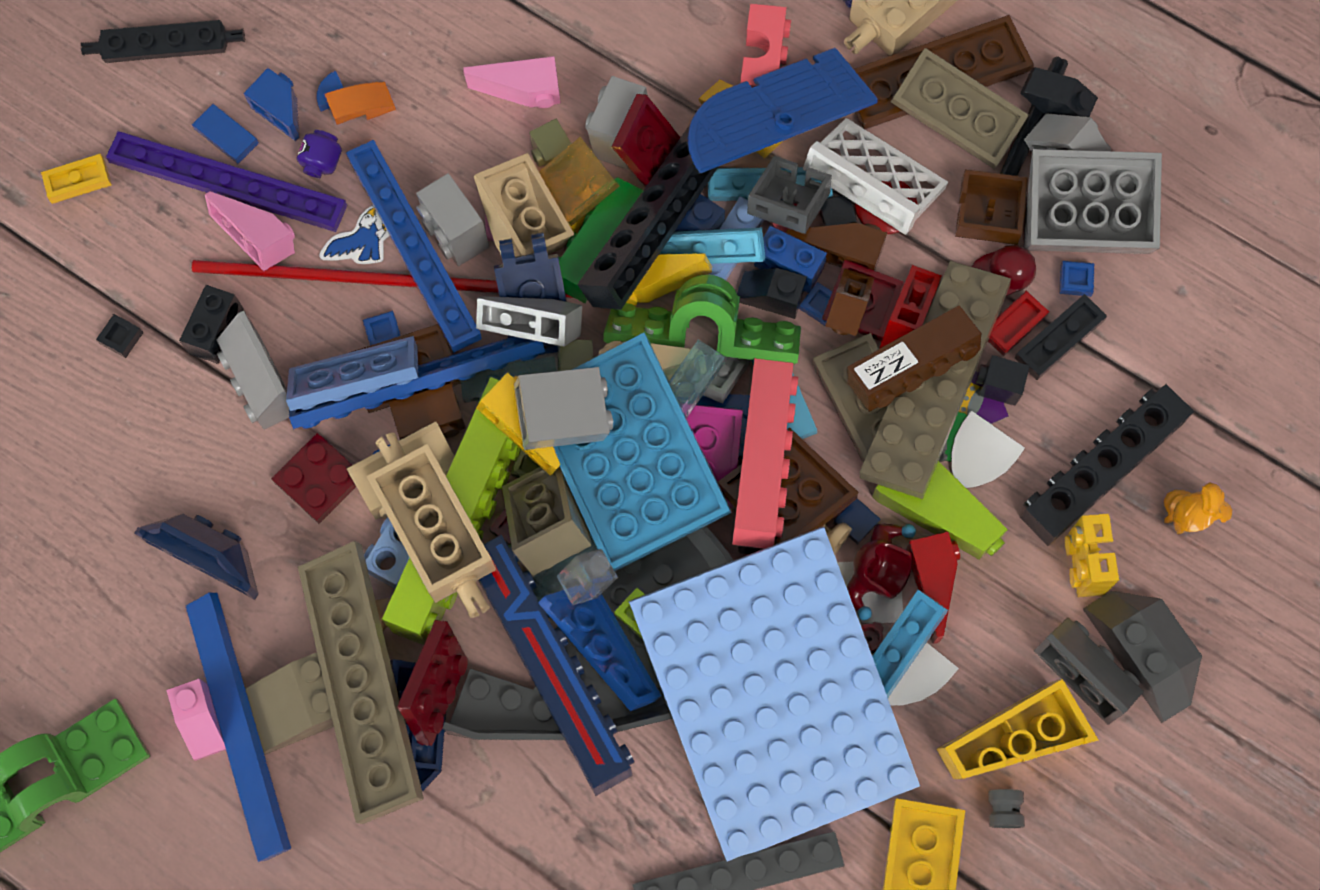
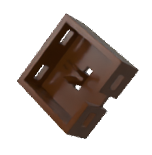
[955,169,1028,245]

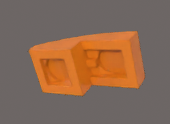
[325,82,396,125]

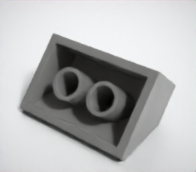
[217,311,289,430]

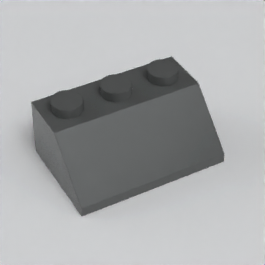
[1034,617,1144,725]

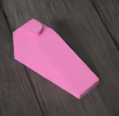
[463,56,561,108]
[205,191,295,271]

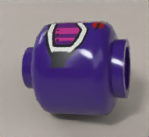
[296,130,342,179]

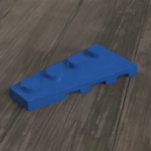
[538,581,661,711]

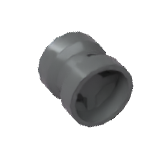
[988,789,1025,829]

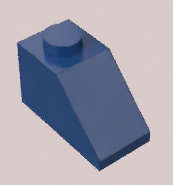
[243,68,300,141]

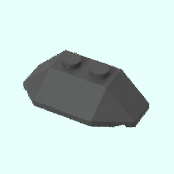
[1083,591,1202,723]

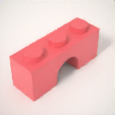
[740,4,791,88]

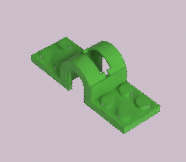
[603,275,801,365]
[0,698,151,852]

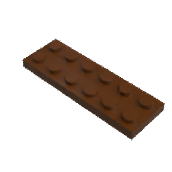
[854,15,1034,129]

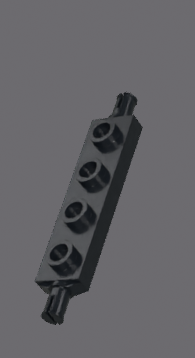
[80,20,245,63]

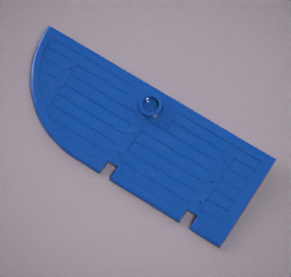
[688,48,878,173]

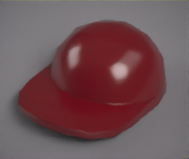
[971,245,1037,296]

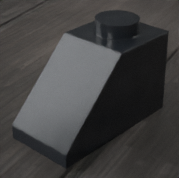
[1020,67,1098,117]
[737,268,807,319]

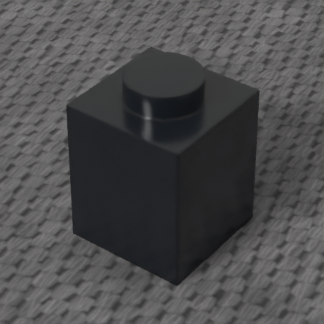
[976,355,1030,406]

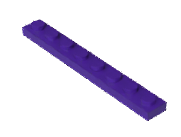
[106,131,348,232]

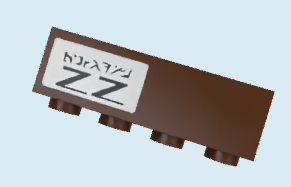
[847,305,982,412]

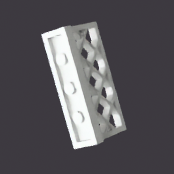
[803,118,948,235]

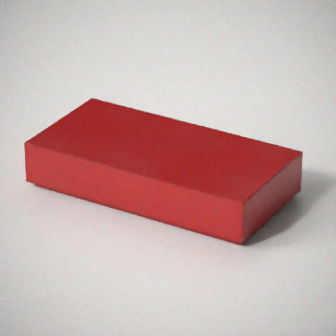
[988,290,1050,356]

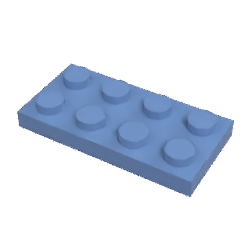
[286,336,418,411]

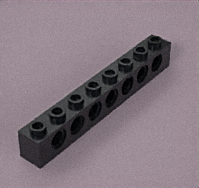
[577,125,719,310]

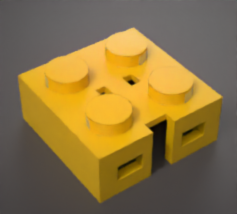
[1065,514,1119,597]

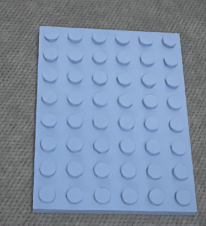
[629,527,920,861]

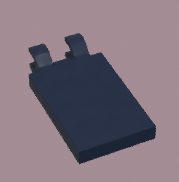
[494,232,566,355]

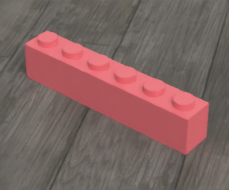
[732,358,798,549]

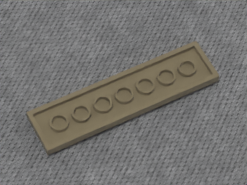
[860,261,1011,499]
[298,541,424,824]

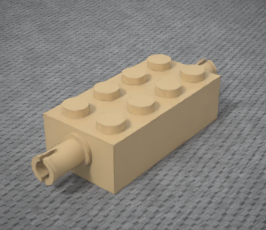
[844,0,958,56]
[366,433,496,618]

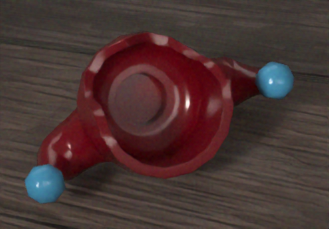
[847,523,916,621]

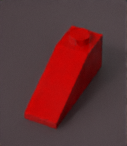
[880,265,942,348]
[906,532,960,644]

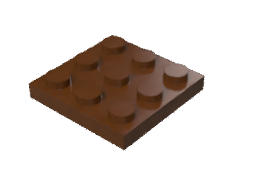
[718,428,859,545]

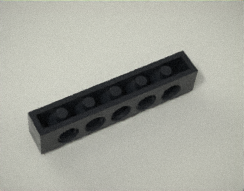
[1020,384,1195,546]

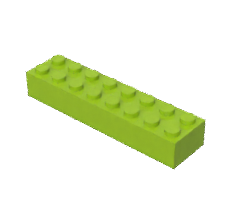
[382,377,521,645]

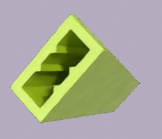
[872,461,1008,559]

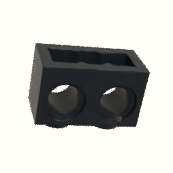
[179,285,244,364]

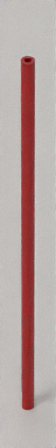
[192,260,573,298]

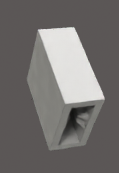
[514,367,613,450]

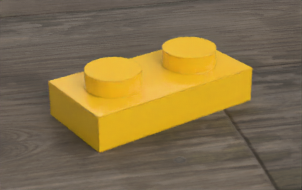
[41,154,112,204]

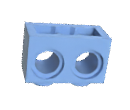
[364,517,409,589]

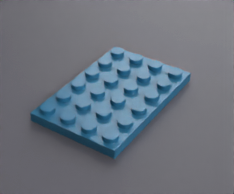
[554,333,732,573]

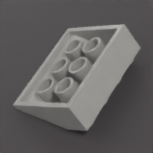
[1024,149,1162,254]

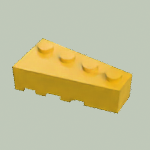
[936,679,1099,779]

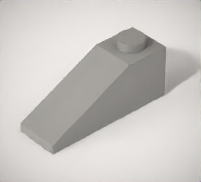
[476,296,582,347]

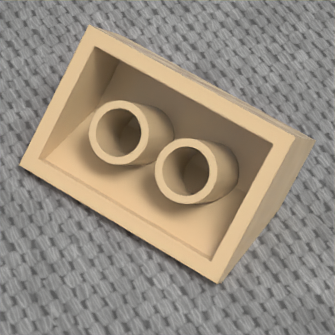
[347,422,455,520]

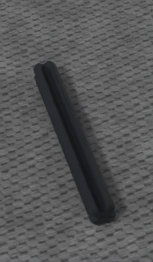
[1000,56,1068,176]

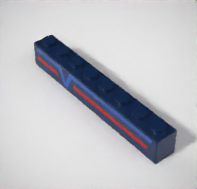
[478,535,635,796]

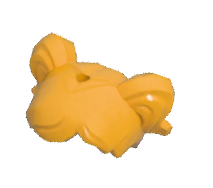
[1164,482,1233,534]

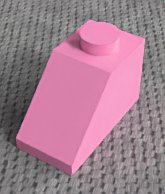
[166,679,226,761]

